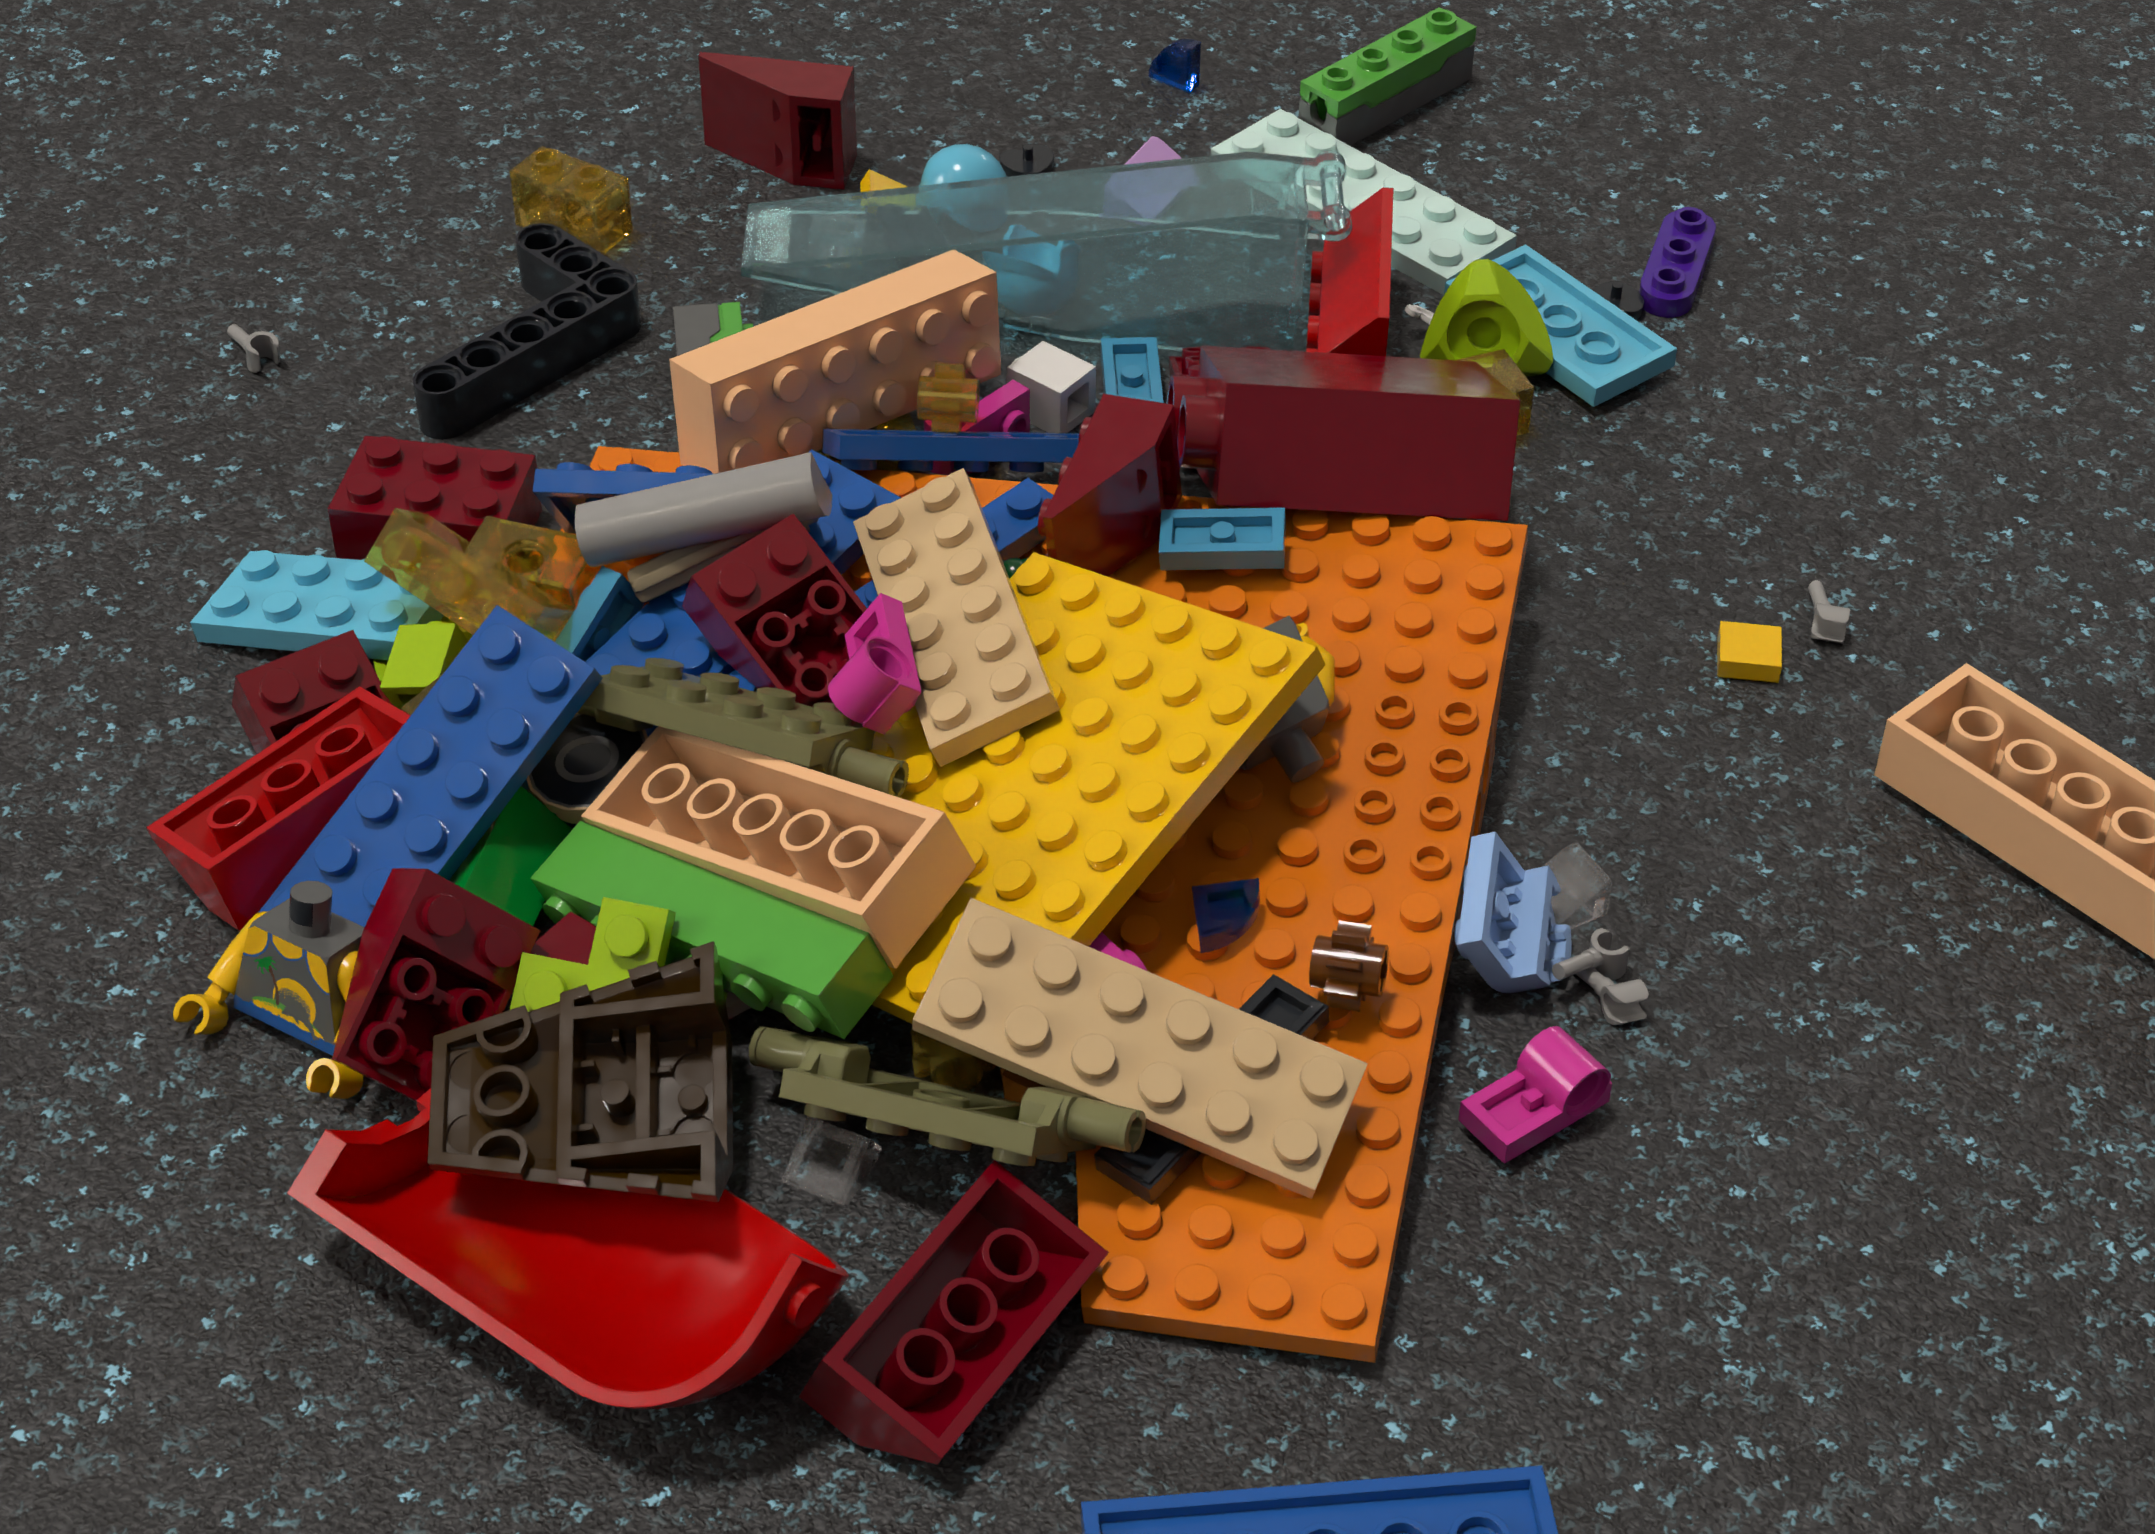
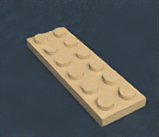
[853,468,1060,767]
[912,898,1368,1199]

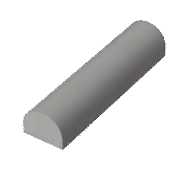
[575,452,832,568]

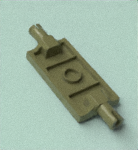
[577,658,909,797]
[749,1026,1146,1166]

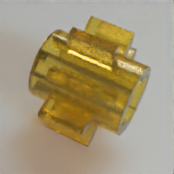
[917,363,980,433]
[910,1029,995,1090]

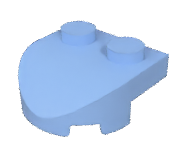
[1454,832,1572,993]

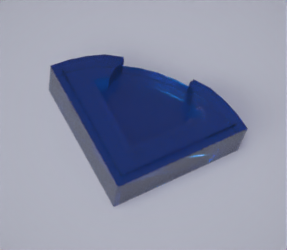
[1149,39,1201,93]
[1192,878,1261,953]

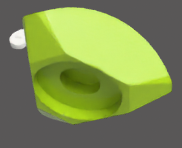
[1404,259,1553,378]

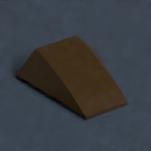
[428,941,733,1202]

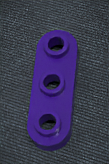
[1639,207,1716,318]

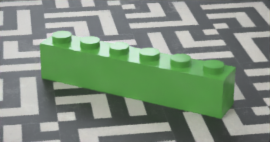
[530,821,894,1039]

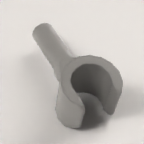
[227,324,281,373]
[1808,580,1850,644]
[1552,928,1630,980]
[1576,968,1649,1025]

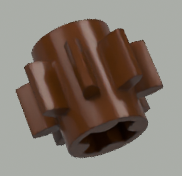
[1309,921,1389,1012]

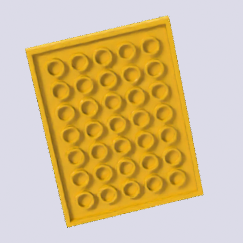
[867,552,1326,1024]

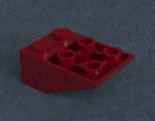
[698,52,857,190]
[1038,394,1182,577]
[682,513,867,707]
[232,630,392,754]
[332,868,541,1101]

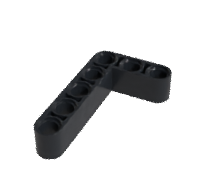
[413,223,641,440]

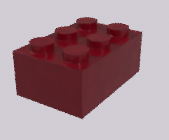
[328,435,542,584]

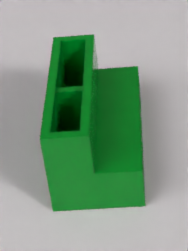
[449,786,572,926]

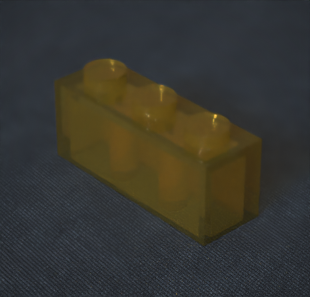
[364,508,573,642]

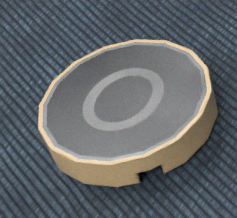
[527,713,648,824]

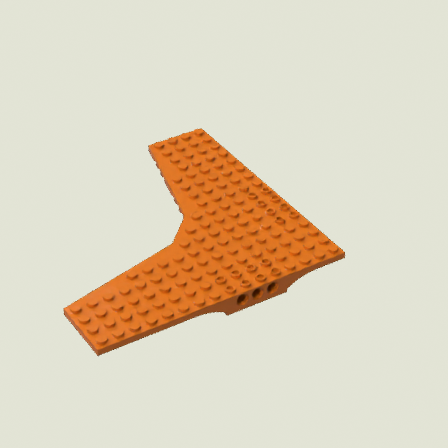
[525,446,1528,1363]

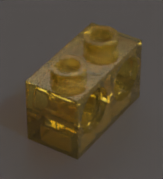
[509,146,633,255]

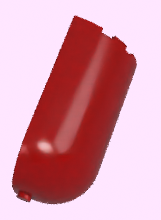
[287,1088,849,1410]

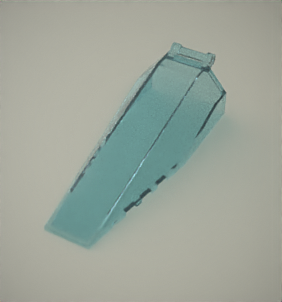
[741,150,1352,351]

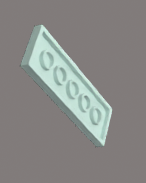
[1210,109,1517,295]

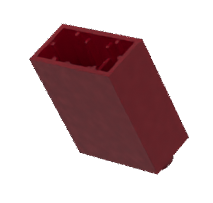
[1167,345,1520,521]

